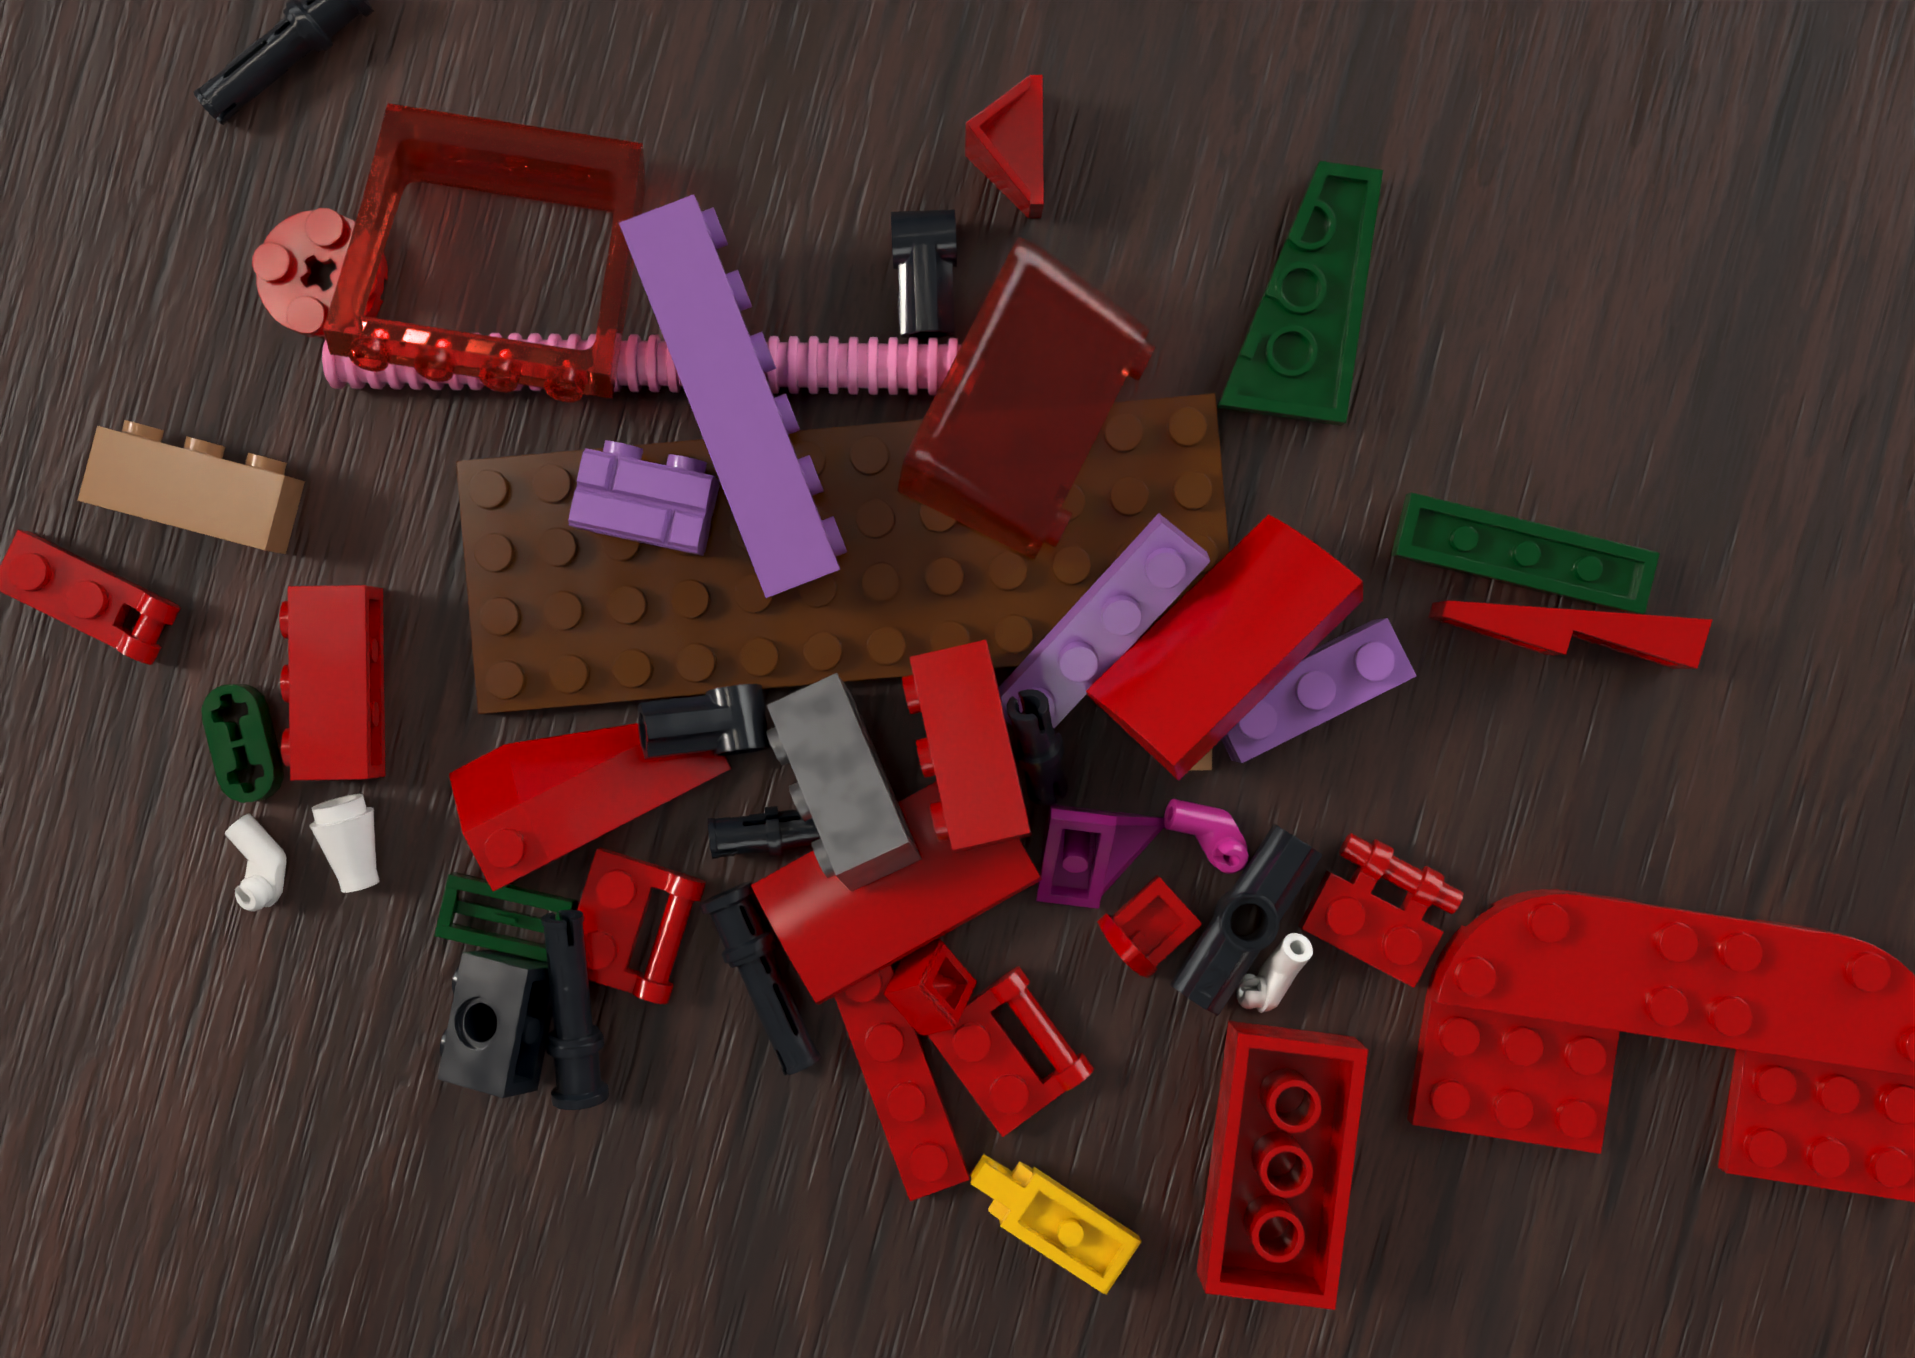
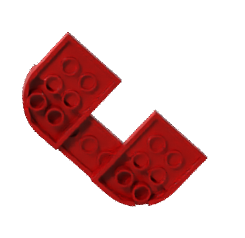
[1407,889,1915,1202]

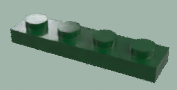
[1391,492,1660,615]

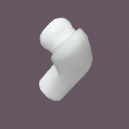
[225,813,286,911]

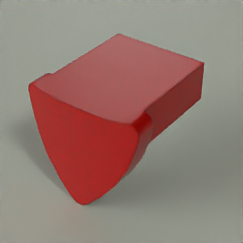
[1097,875,1202,978]

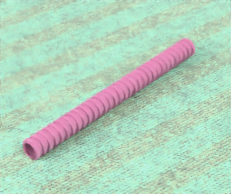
[322,331,961,396]

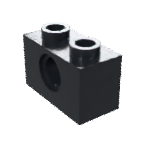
[438,949,552,1098]

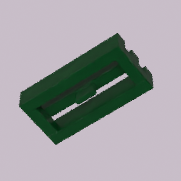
[434,872,577,962]

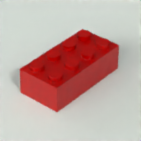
[1196,1020,1368,1310]

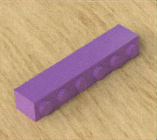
[619,194,847,598]

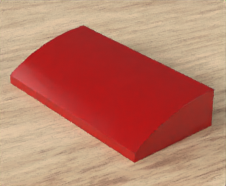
[1086,514,1363,781]
[751,781,1042,1005]

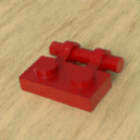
[1298,833,1464,988]

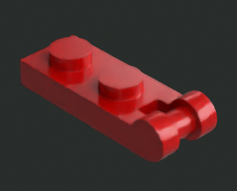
[0,530,181,665]

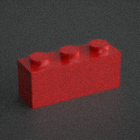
[279,585,386,780]
[902,639,1032,853]

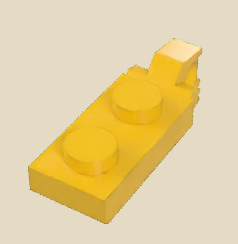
[969,1154,1142,1295]

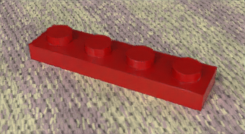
[834,964,970,1202]

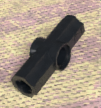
[1170,824,1322,1016]

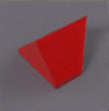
[965,75,1044,218]

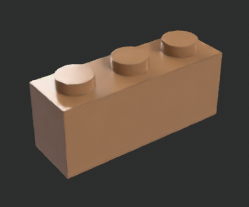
[77,420,305,554]

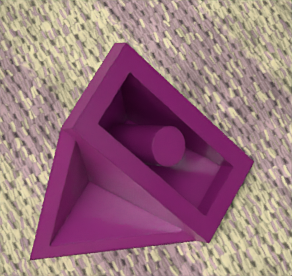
[1036,804,1165,909]

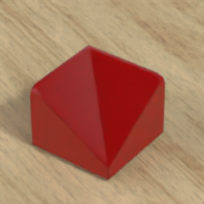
[884,939,977,1036]

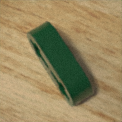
[201,684,284,803]

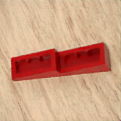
[1428,600,1713,669]

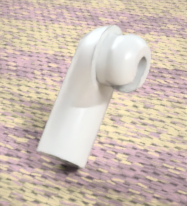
[1236,933,1313,1013]

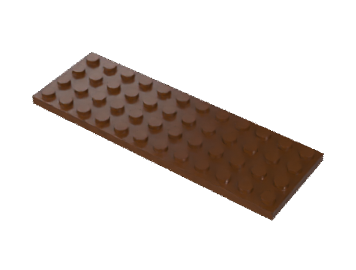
[456,393,1229,714]

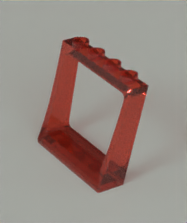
[323,103,646,402]

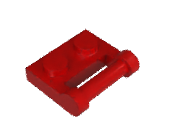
[577,847,706,1005]
[928,966,1094,1137]

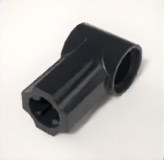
[891,210,957,340]
[637,684,770,759]

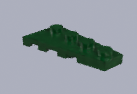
[1217,161,1383,426]

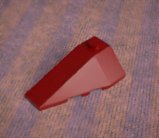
[449,723,732,891]

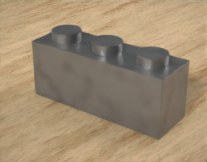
[766,673,922,892]

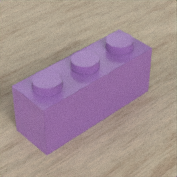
[1221,618,1416,763]

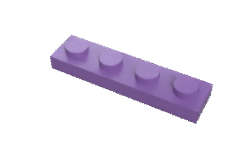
[999,513,1210,728]

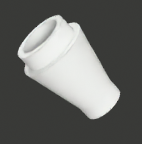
[309,794,380,893]

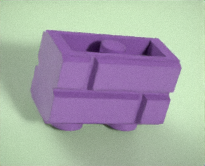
[568,440,720,556]

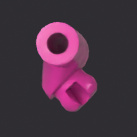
[1164,798,1249,874]

